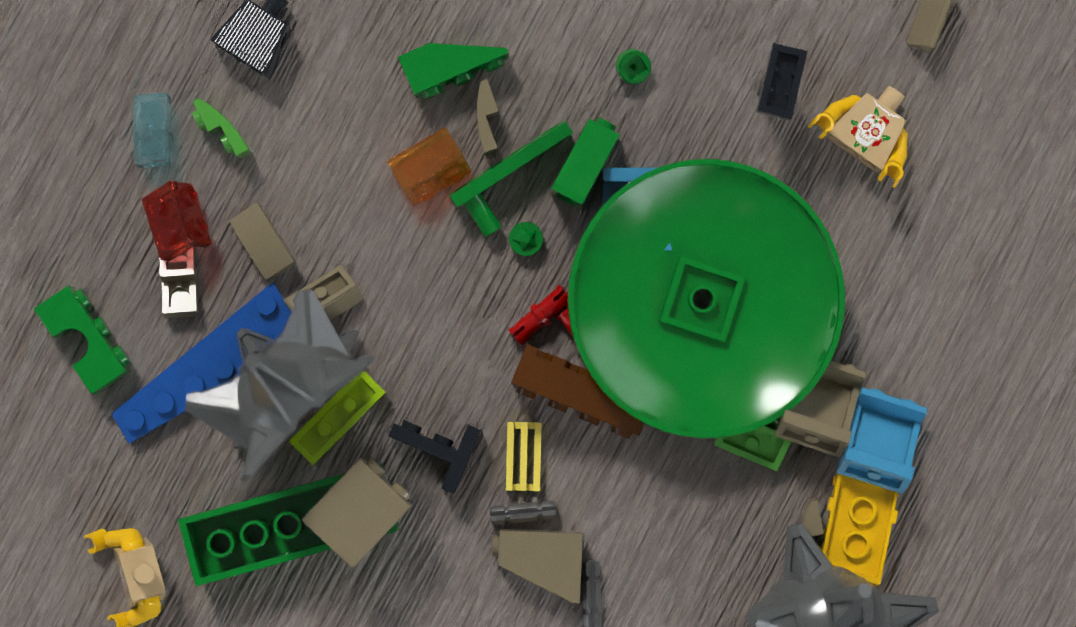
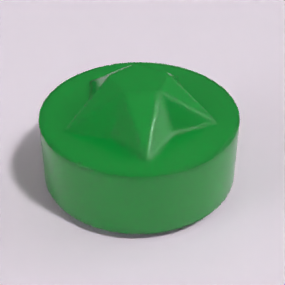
[615,49,651,85]
[509,222,543,257]

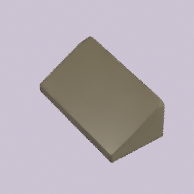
[906,0,953,53]
[284,265,363,321]

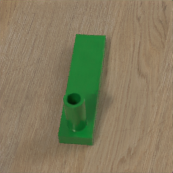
[449,120,573,237]

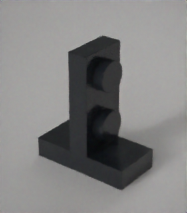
[756,43,808,120]
[388,420,481,494]

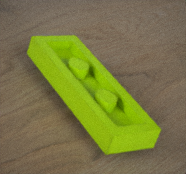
[289,370,386,465]

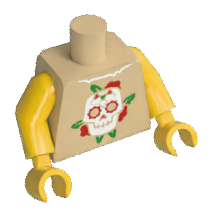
[808,86,908,188]
[84,528,166,627]

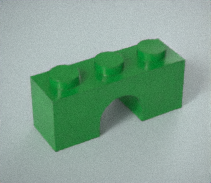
[34,286,131,394]

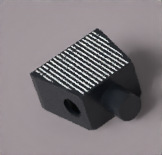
[211,0,291,79]

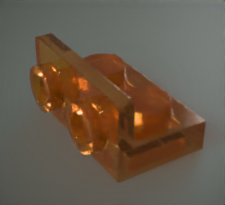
[387,127,471,206]

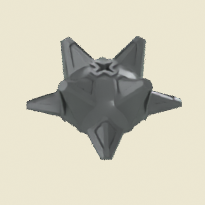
[185,289,375,482]
[745,523,939,627]

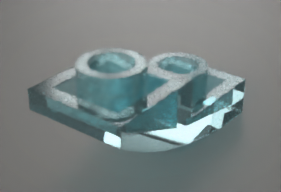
[133,93,173,168]

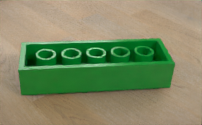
[177,463,400,587]

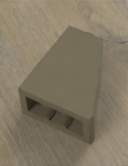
[492,529,583,603]

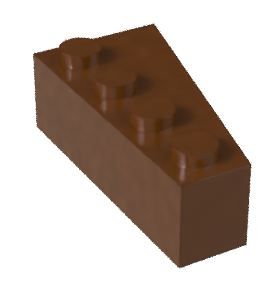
[511,344,644,439]

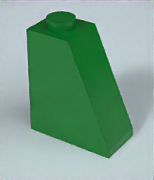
[551,117,620,210]

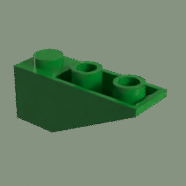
[398,43,509,100]

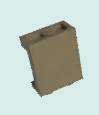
[774,361,867,458]
[302,458,412,568]

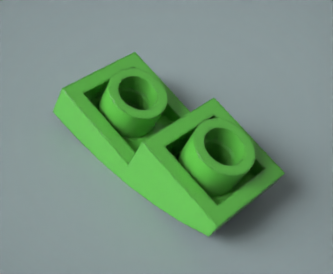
[192,98,252,159]

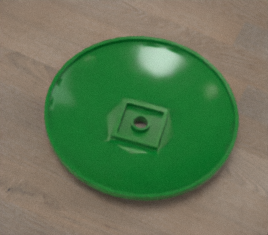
[568,159,845,438]

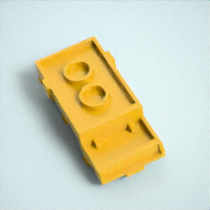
[822,474,898,588]

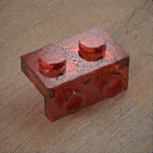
[141,181,212,261]

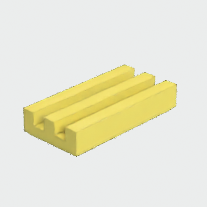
[506,422,542,491]

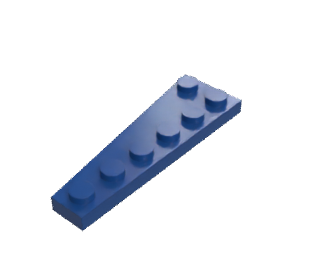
[112,282,291,443]

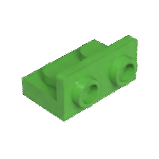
[714,418,791,472]

